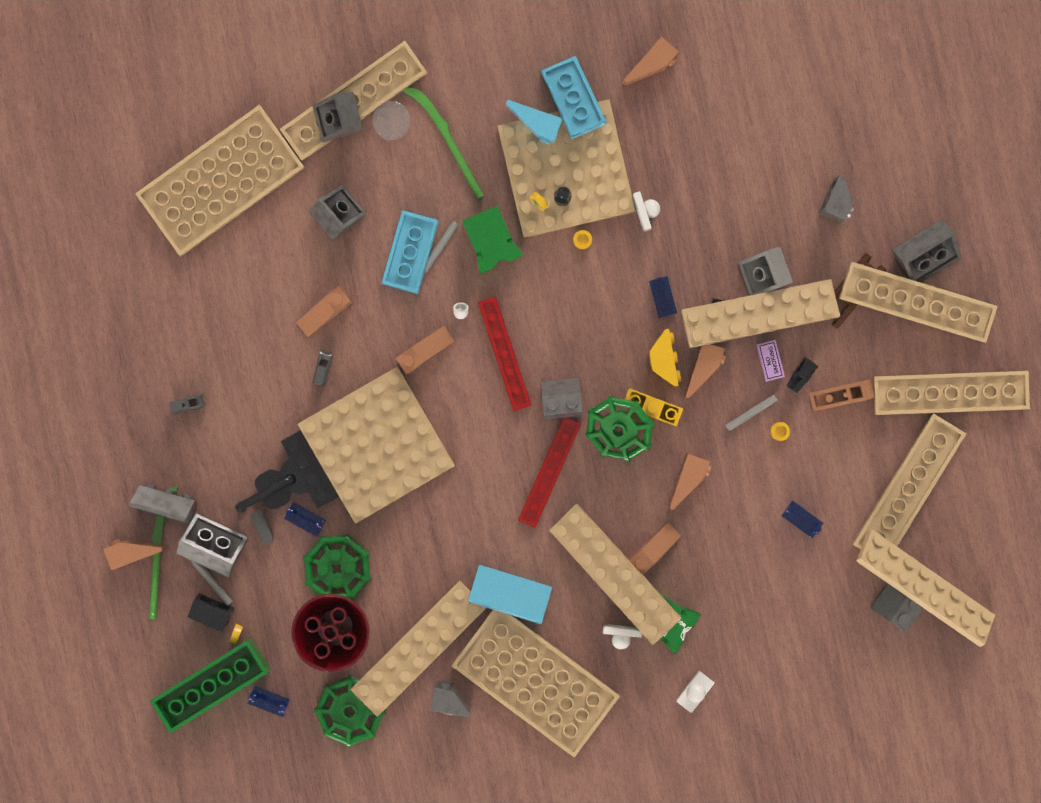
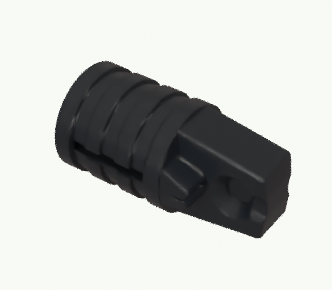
[554,187,572,206]
[787,357,818,393]

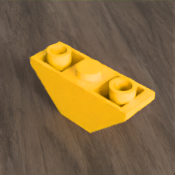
[648,329,681,387]
[625,388,683,427]

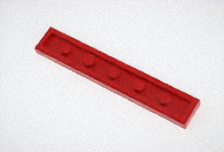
[478,296,531,411]
[518,417,582,528]

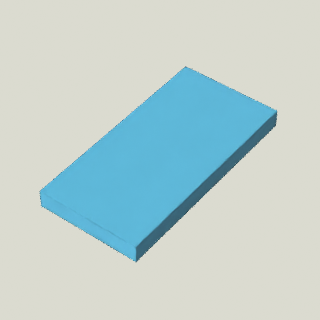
[541,56,607,139]
[381,210,439,295]
[468,565,552,624]

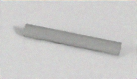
[425,221,459,273]
[725,395,778,431]
[191,561,233,606]

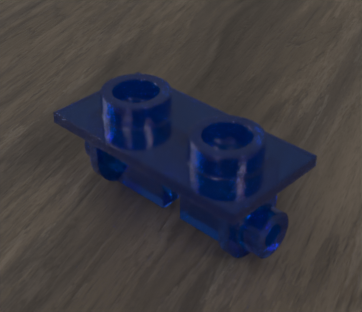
[649,276,677,318]
[781,500,823,538]
[284,502,327,537]
[248,686,290,717]

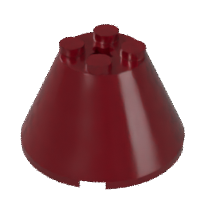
[291,594,370,672]

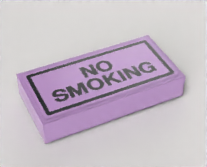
[756,340,785,382]

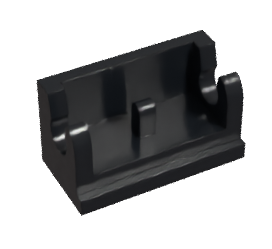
[187,593,234,632]

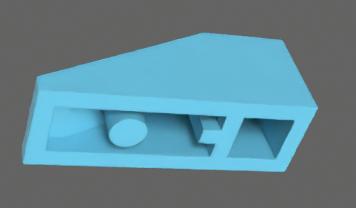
[506,100,562,144]

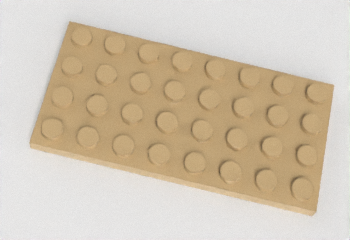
[135,104,305,256]
[451,610,620,757]

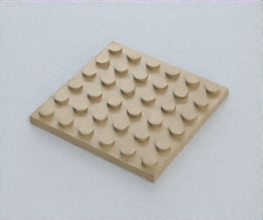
[497,99,636,238]
[298,366,455,524]

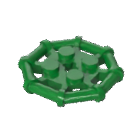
[585,395,655,462]
[302,534,372,601]
[314,675,386,747]

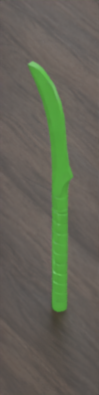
[403,87,484,200]
[149,487,178,619]

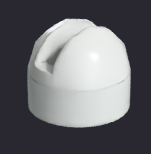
[453,303,469,319]

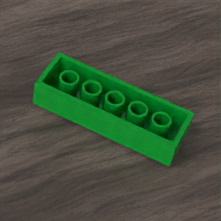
[150,637,271,734]

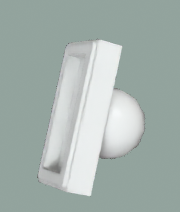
[632,191,660,232]
[602,624,642,650]
[676,671,715,713]

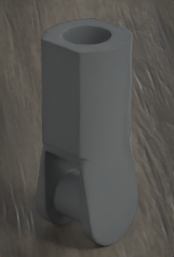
[312,350,333,386]
[170,394,207,415]
[250,509,273,544]

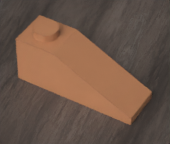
[623,36,679,86]
[296,286,353,338]
[396,326,455,374]
[684,344,727,398]
[809,379,874,412]
[668,453,711,510]
[628,522,681,575]
[103,539,169,570]

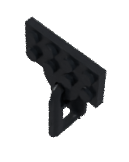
[235,430,339,512]

